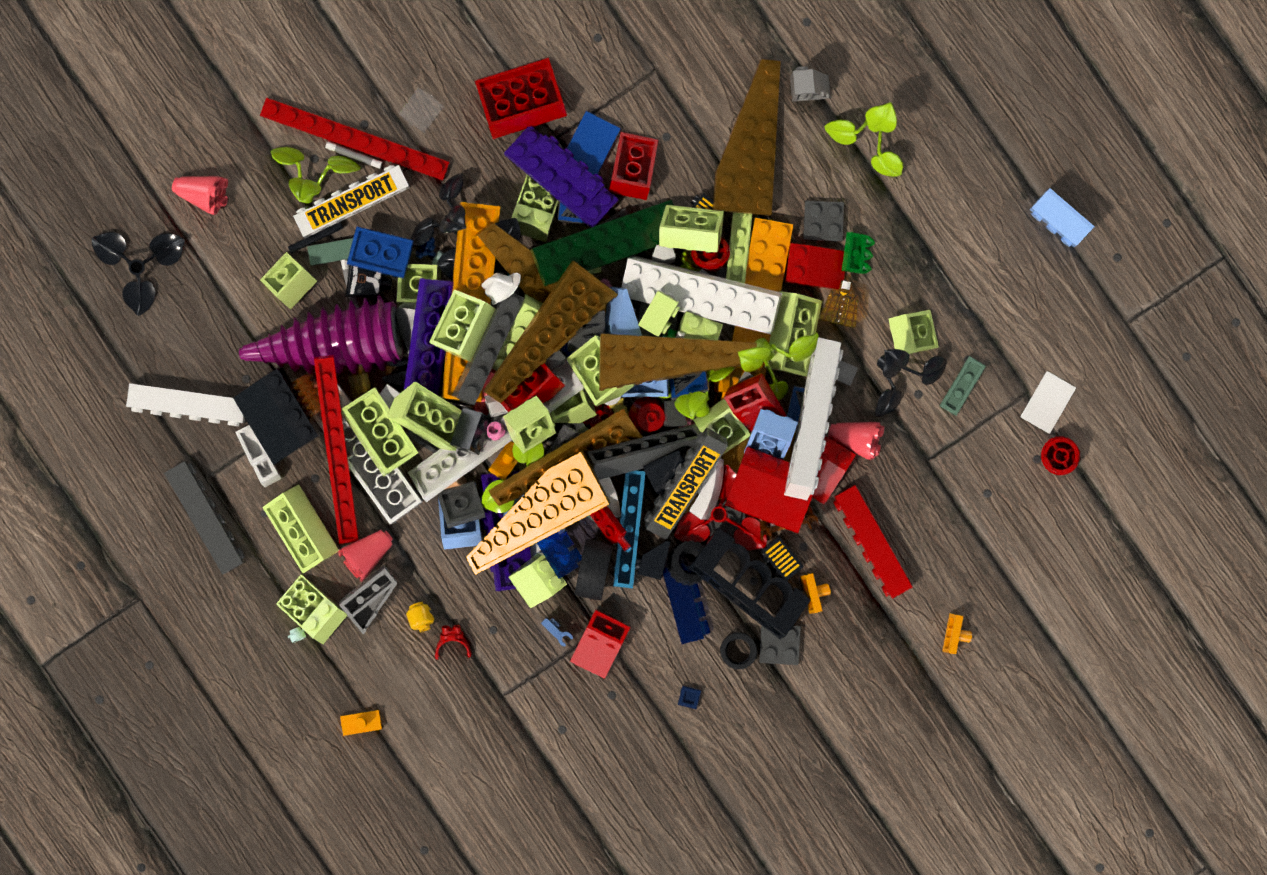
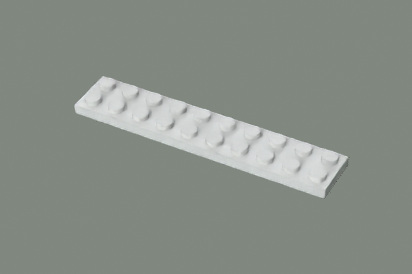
[408,359,584,502]

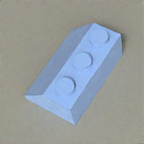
[1030,188,1095,247]

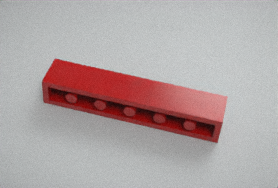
[833,485,913,599]

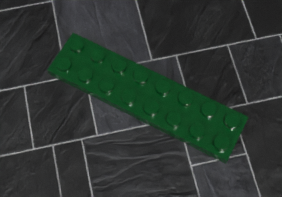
[530,200,674,287]

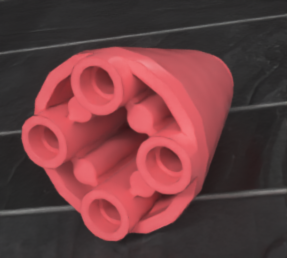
[172,176,228,215]
[828,422,885,460]

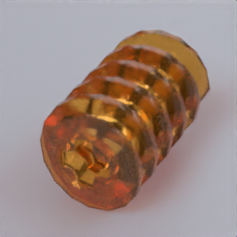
[290,373,321,418]

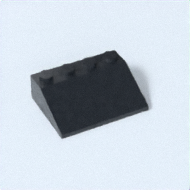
[233,368,323,465]

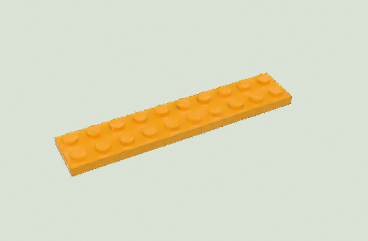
[441,202,500,402]
[721,217,793,400]

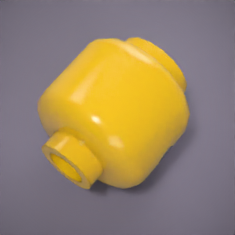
[406,602,434,632]

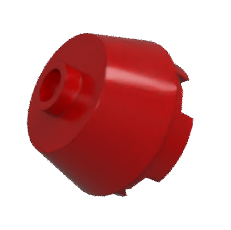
[691,238,730,272]
[629,397,665,435]
[1041,436,1080,475]

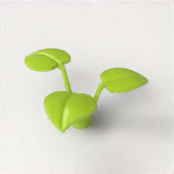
[824,102,903,177]
[270,147,361,203]
[738,332,819,401]
[660,366,736,420]
[482,442,544,513]

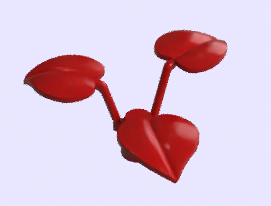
[674,465,767,550]

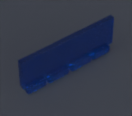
[537,531,582,579]
[663,563,711,644]

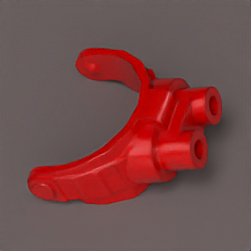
[435,625,471,660]

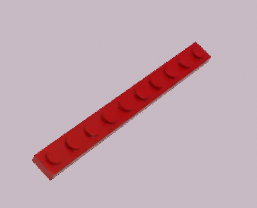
[260,98,450,181]
[314,355,359,544]

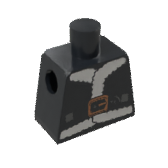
[345,265,392,298]

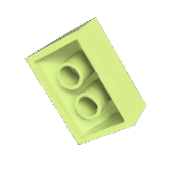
[659,205,724,253]
[429,289,496,362]
[566,335,635,406]

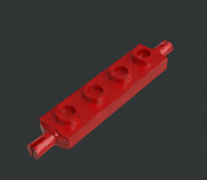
[590,506,631,551]

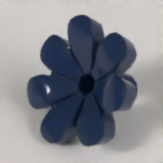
[415,237,437,259]

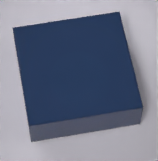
[678,686,701,710]

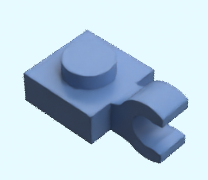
[541,618,573,647]

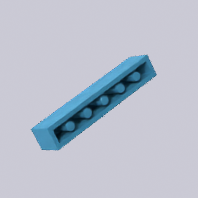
[613,470,645,588]

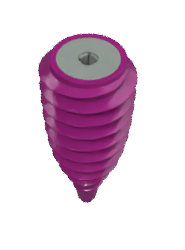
[239,295,404,375]

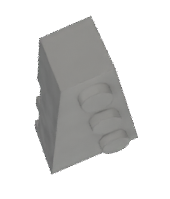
[790,66,831,102]
[339,565,397,635]

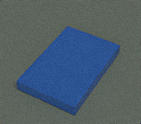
[567,111,621,175]
[347,226,414,279]

